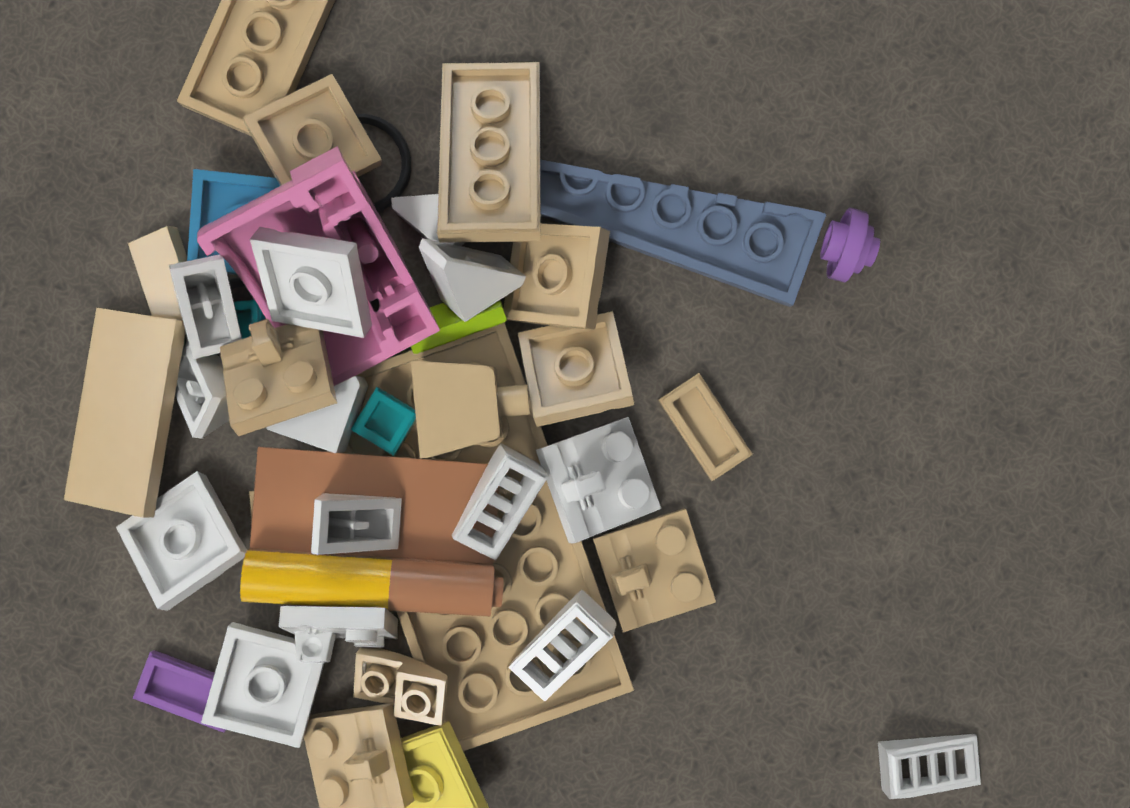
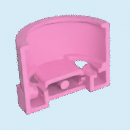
[197,146,440,386]

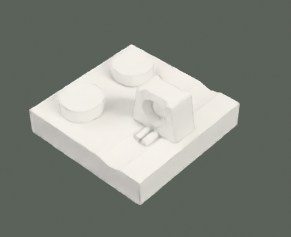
[250,227,372,338]
[536,417,661,543]
[116,471,247,611]
[279,606,398,663]
[201,622,325,748]

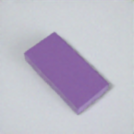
[133,650,226,733]

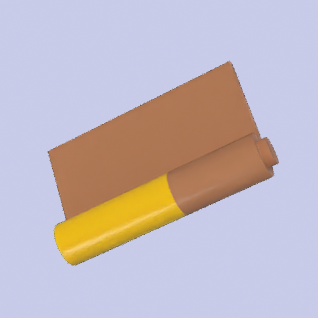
[240,446,503,617]

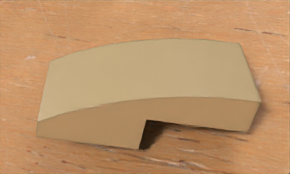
[353,647,448,726]

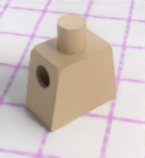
[411,361,530,459]

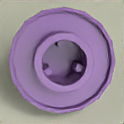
[820,207,880,283]

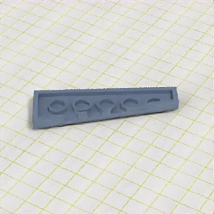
[540,160,826,307]

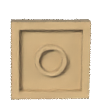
[243,74,382,186]
[503,224,610,330]
[518,311,634,427]
[220,319,337,436]
[593,508,716,632]
[304,703,415,808]

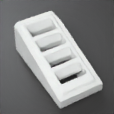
[452,443,549,560]
[509,590,616,701]
[878,734,981,799]

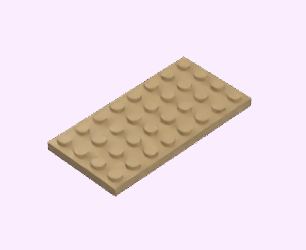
[343,323,634,751]

